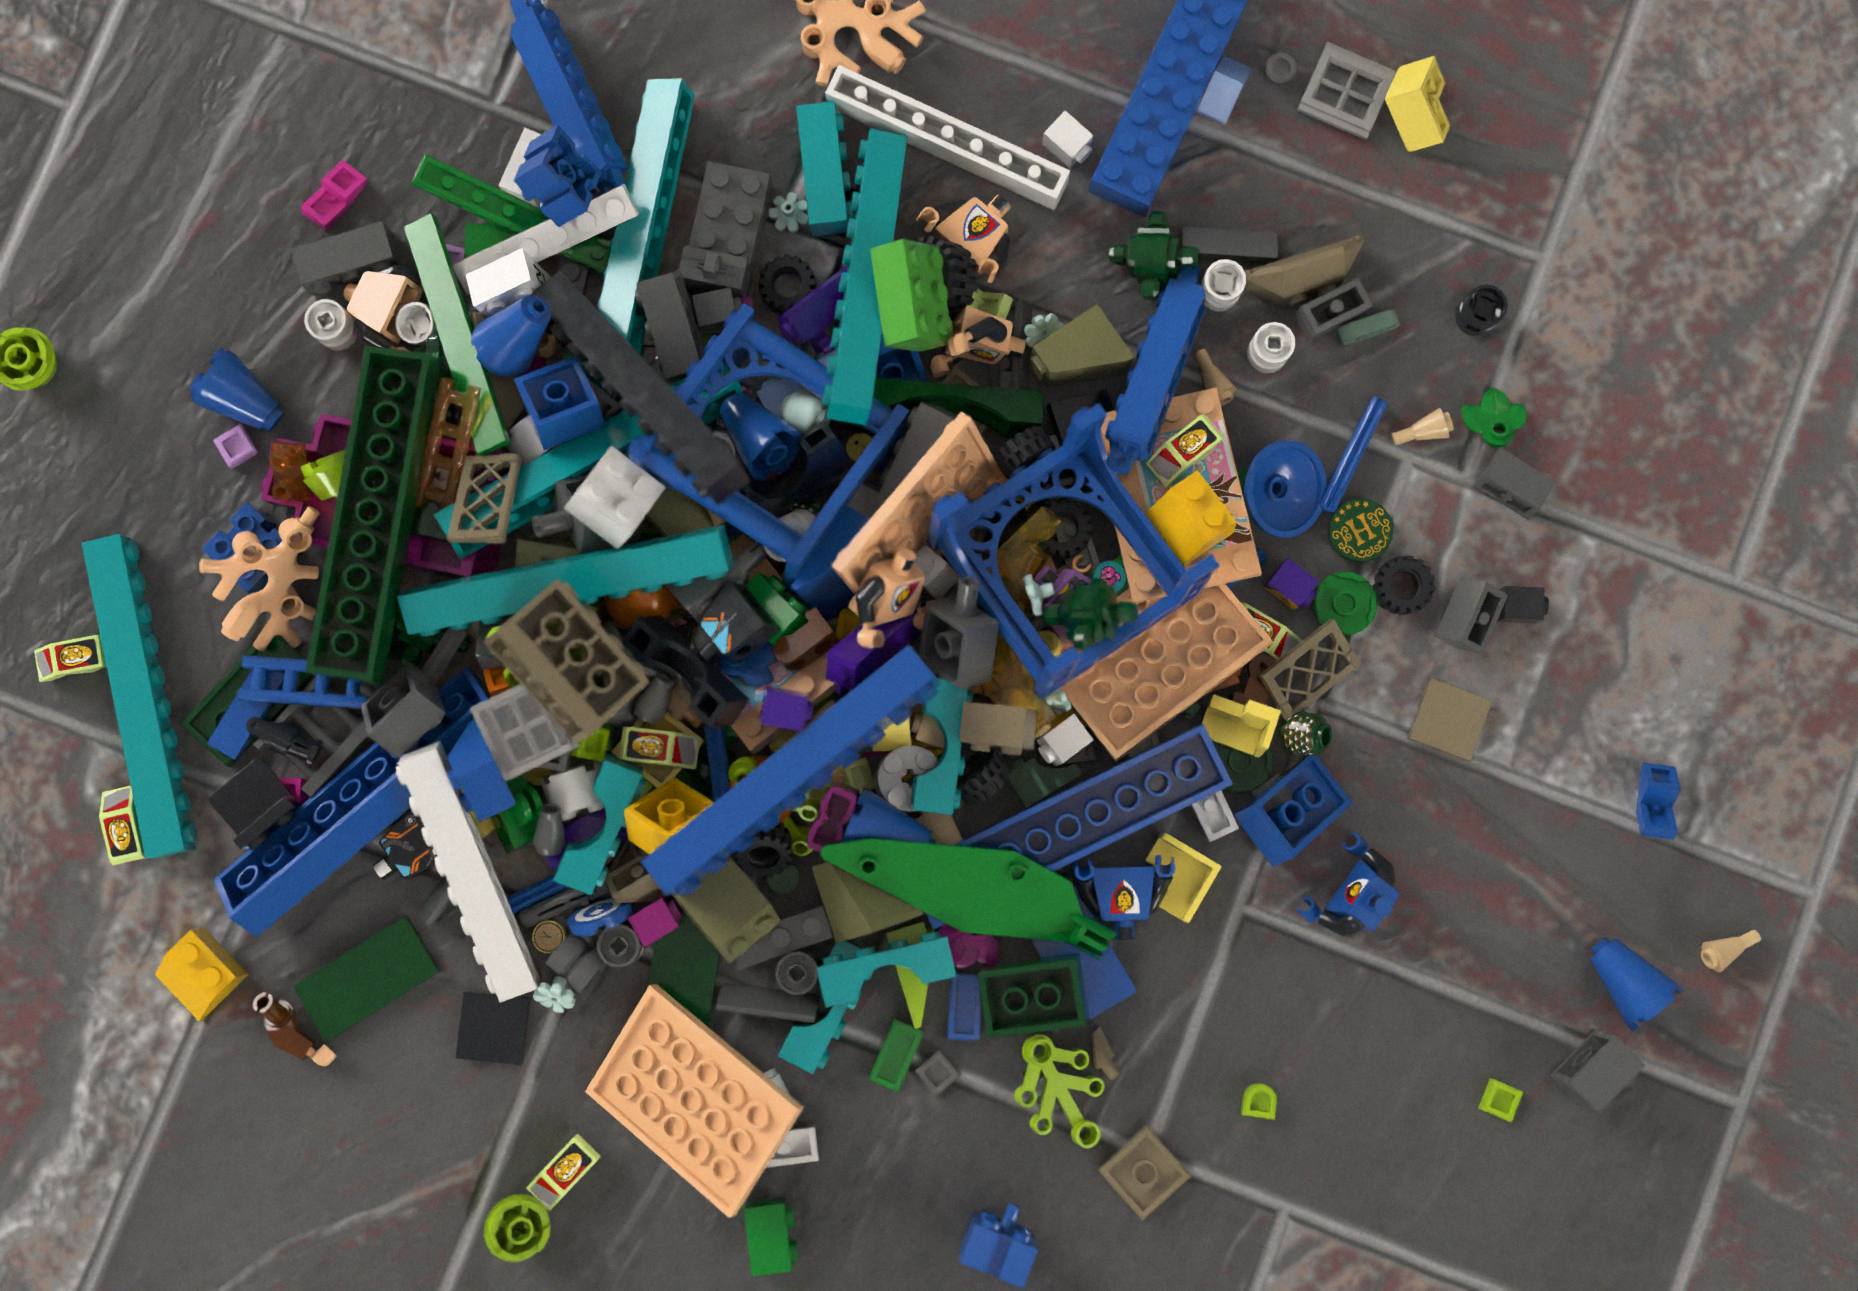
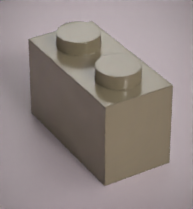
[959,702,1038,755]

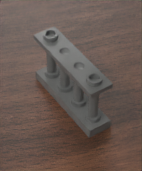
[254,677,377,797]

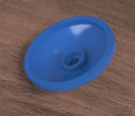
[1244,440,1327,538]

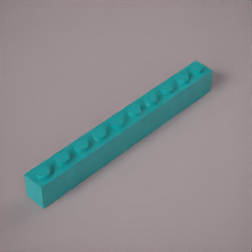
[585,78,695,388]
[822,128,907,426]
[434,363,743,559]
[397,525,734,637]
[81,534,197,859]

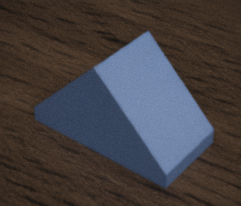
[1197,55,1252,125]

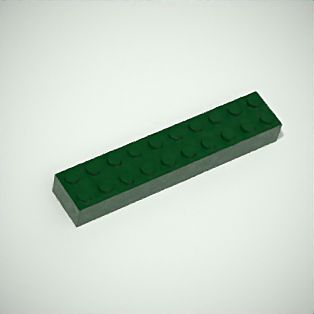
[305,345,440,686]

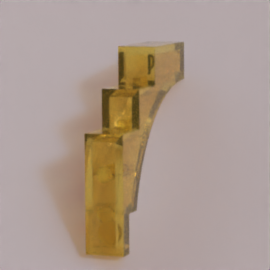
[979,507,1062,738]

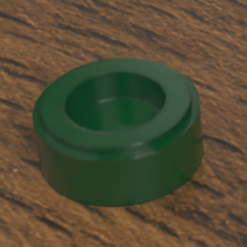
[767,863,800,894]

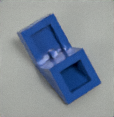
[1636,762,1681,840]

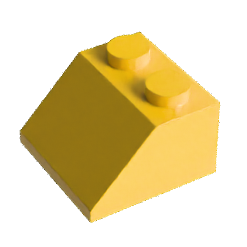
[1145,470,1237,567]
[624,777,714,854]
[155,928,249,1021]

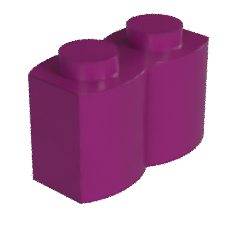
[808,781,860,852]

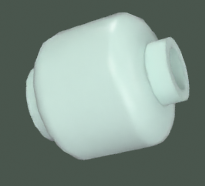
[780,389,830,434]

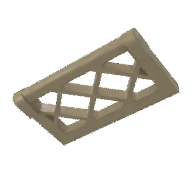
[447,454,523,543]
[1259,619,1361,721]

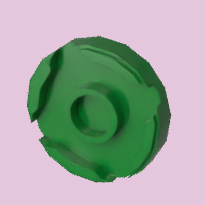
[1312,572,1378,636]

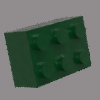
[977,953,1090,1038]

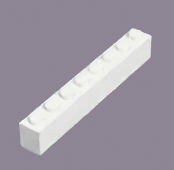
[825,65,1070,211]
[396,741,540,1003]

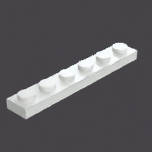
[453,184,639,295]

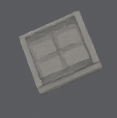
[1297,42,1397,140]
[470,684,580,782]

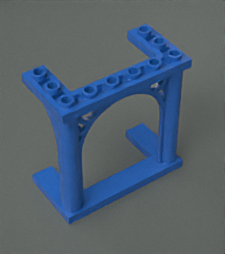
[627,303,909,596]
[926,404,1220,701]

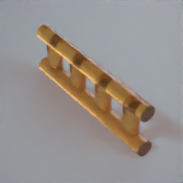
[415,377,481,510]

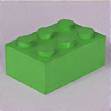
[870,239,953,352]

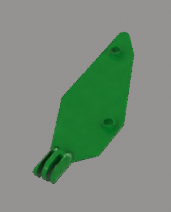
[821,838,1116,960]

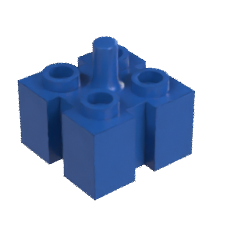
[513,125,602,227]
[201,502,303,594]
[959,1203,1038,1288]

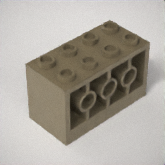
[483,578,649,744]

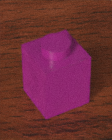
[628,897,683,947]

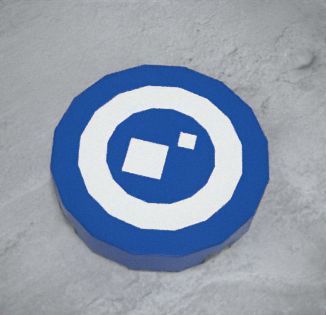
[567,895,633,937]

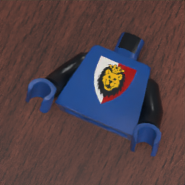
[1296,832,1400,936]
[1072,855,1175,940]

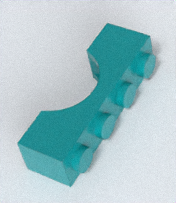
[909,678,973,815]
[554,753,646,895]
[817,931,956,1007]
[778,940,873,1074]

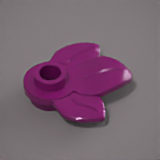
[938,924,999,970]

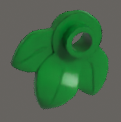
[1461,388,1527,448]

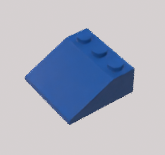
[791,505,870,622]

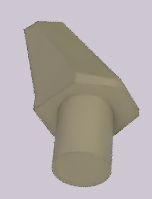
[1090,1025,1120,1080]

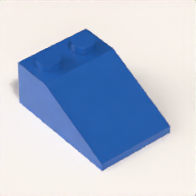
[1233,755,1353,867]

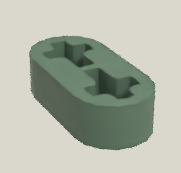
[1338,309,1400,345]

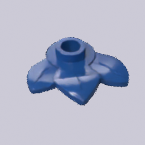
[719,640,777,686]

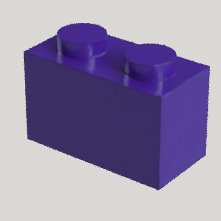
[759,686,813,731]

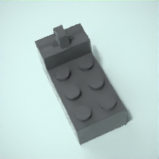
[679,161,773,298]
[847,403,958,519]

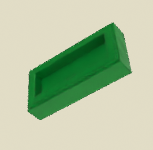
[868,1018,924,1093]

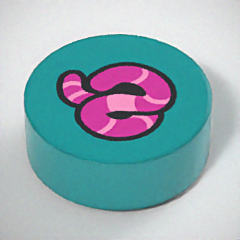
[1092,561,1126,593]

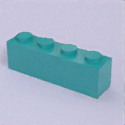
[796,101,854,237]

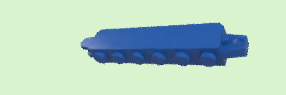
[510,0,628,194]
[1105,266,1206,475]

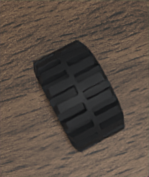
[915,236,979,321]

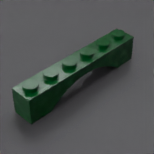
[845,378,1042,439]

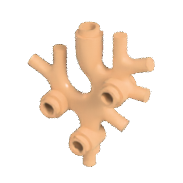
[795,0,925,87]
[199,506,320,652]

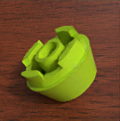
[0,327,57,391]
[300,449,346,501]
[484,1194,550,1262]

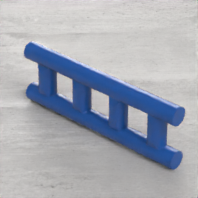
[238,656,370,709]

